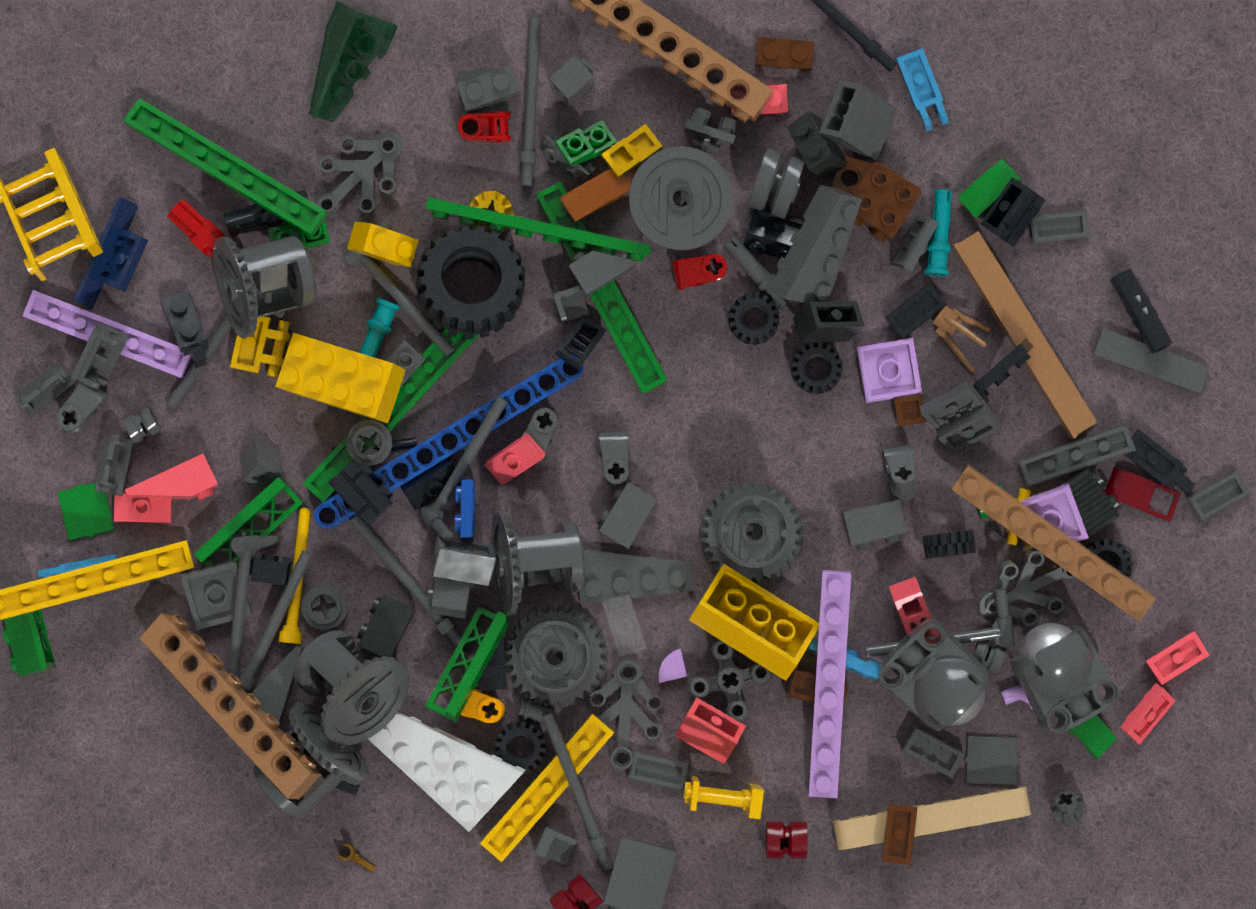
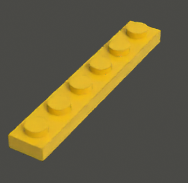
[480,713,614,862]

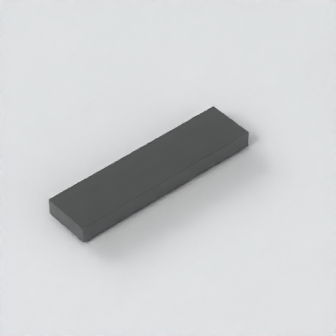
[1093,328,1210,394]
[1018,423,1136,488]

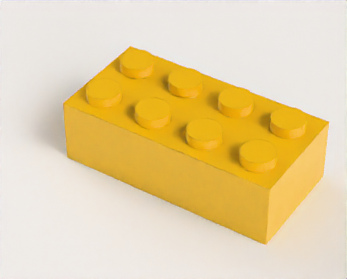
[275,333,406,424]
[689,564,819,681]

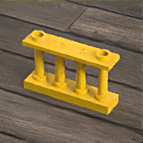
[0,148,103,281]
[683,776,764,819]

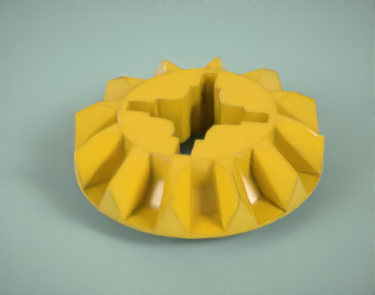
[470,191,513,234]

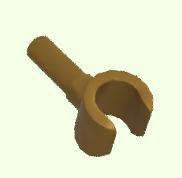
[337,844,376,873]

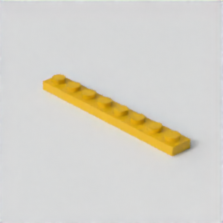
[0,540,194,620]

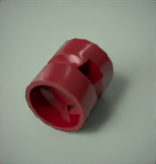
[766,822,808,859]
[549,874,603,909]

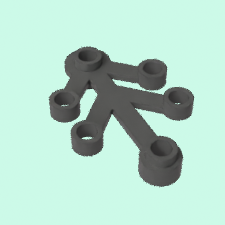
[316,132,403,217]
[978,548,1075,627]
[589,658,663,770]

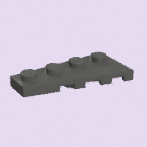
[579,550,694,605]

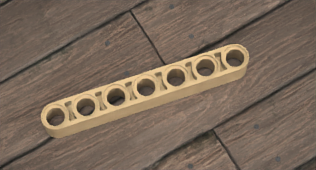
[832,786,1031,850]

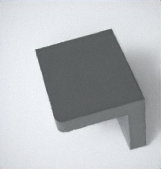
[553,285,589,324]
[240,438,283,488]
[535,826,578,865]

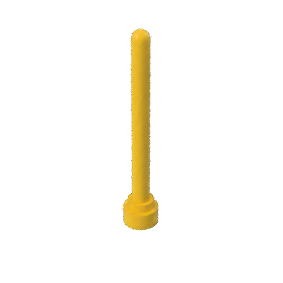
[278,508,310,644]

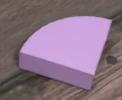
[659,649,687,683]

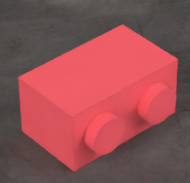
[675,697,746,764]

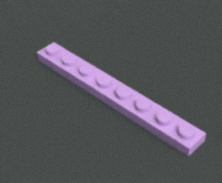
[809,570,851,798]

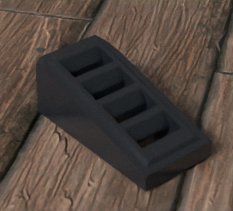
[555,315,606,370]

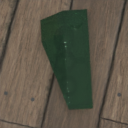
[309,0,398,122]

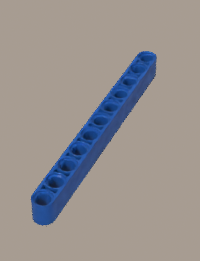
[314,354,584,529]

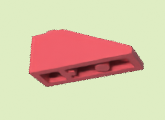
[124,454,218,501]
[889,576,939,637]

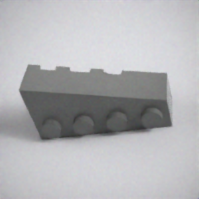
[764,185,862,303]

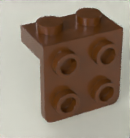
[853,162,921,242]

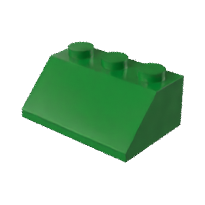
[2,610,57,677]

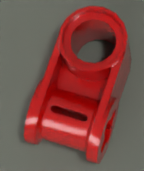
[457,111,512,143]
[671,254,727,290]

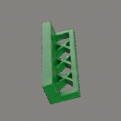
[194,477,303,567]
[426,607,509,723]

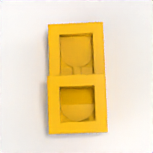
[601,124,662,178]

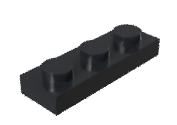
[973,338,1034,399]

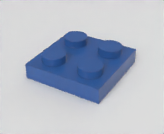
[455,480,475,539]

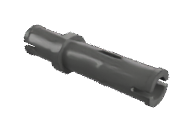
[723,236,791,310]

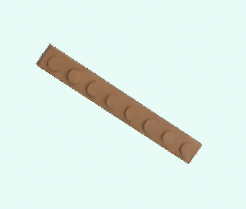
[951,465,1156,622]

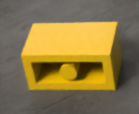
[347,222,419,267]

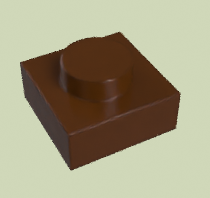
[893,394,927,427]

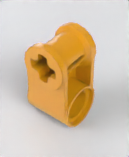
[455,689,505,723]

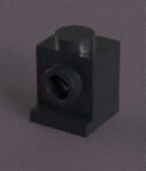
[249,554,291,586]

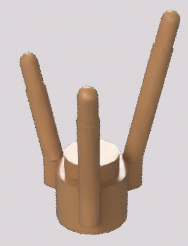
[933,306,991,375]

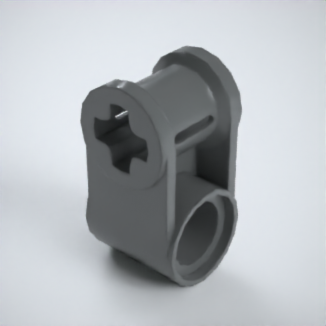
[57,382,108,433]
[523,408,559,464]
[599,430,630,486]
[882,445,917,501]

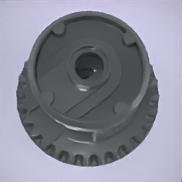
[629,147,733,251]
[213,236,316,338]
[701,483,803,585]
[491,512,585,616]
[505,605,608,708]
[294,630,409,746]
[253,702,369,818]

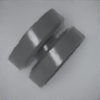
[747,147,805,219]

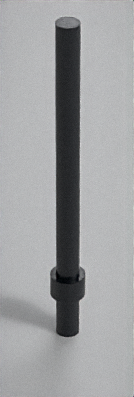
[811,0,897,72]

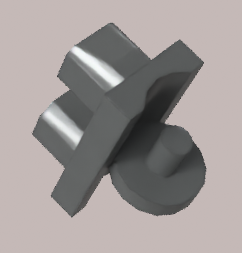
[684,107,736,154]

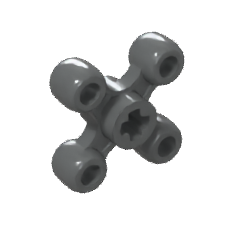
[688,639,772,722]

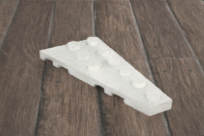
[368,712,525,832]

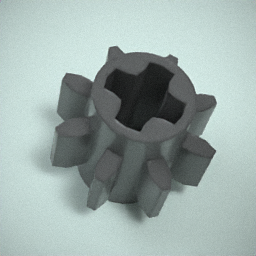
[1050,790,1088,827]

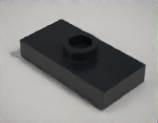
[885,283,947,340]
[401,458,463,511]
[475,633,507,691]

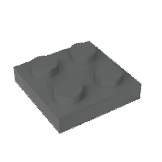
[181,559,252,630]

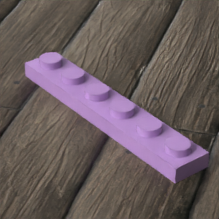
[23,290,191,378]

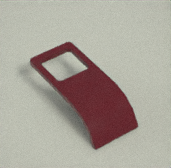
[1105,467,1181,522]

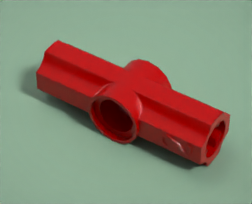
[167,199,225,259]

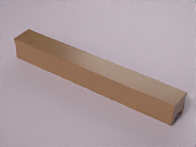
[951,231,1097,440]

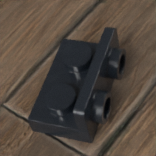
[744,208,805,260]

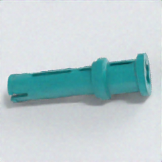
[924,189,953,277]
[359,297,400,358]

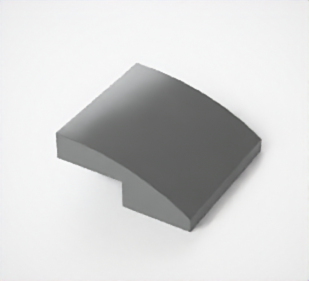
[920,381,1001,454]

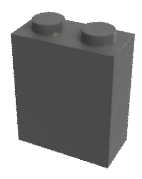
[820,80,897,161]
[603,836,677,909]

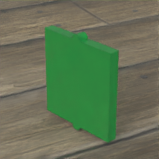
[57,483,115,541]

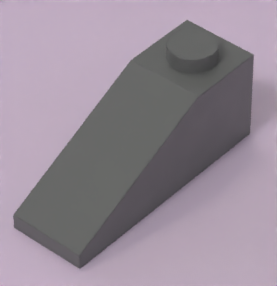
[248,646,304,728]

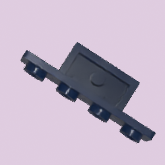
[73,197,148,309]

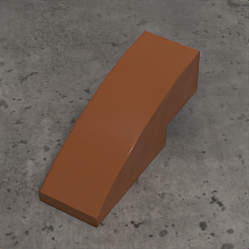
[559,167,637,225]

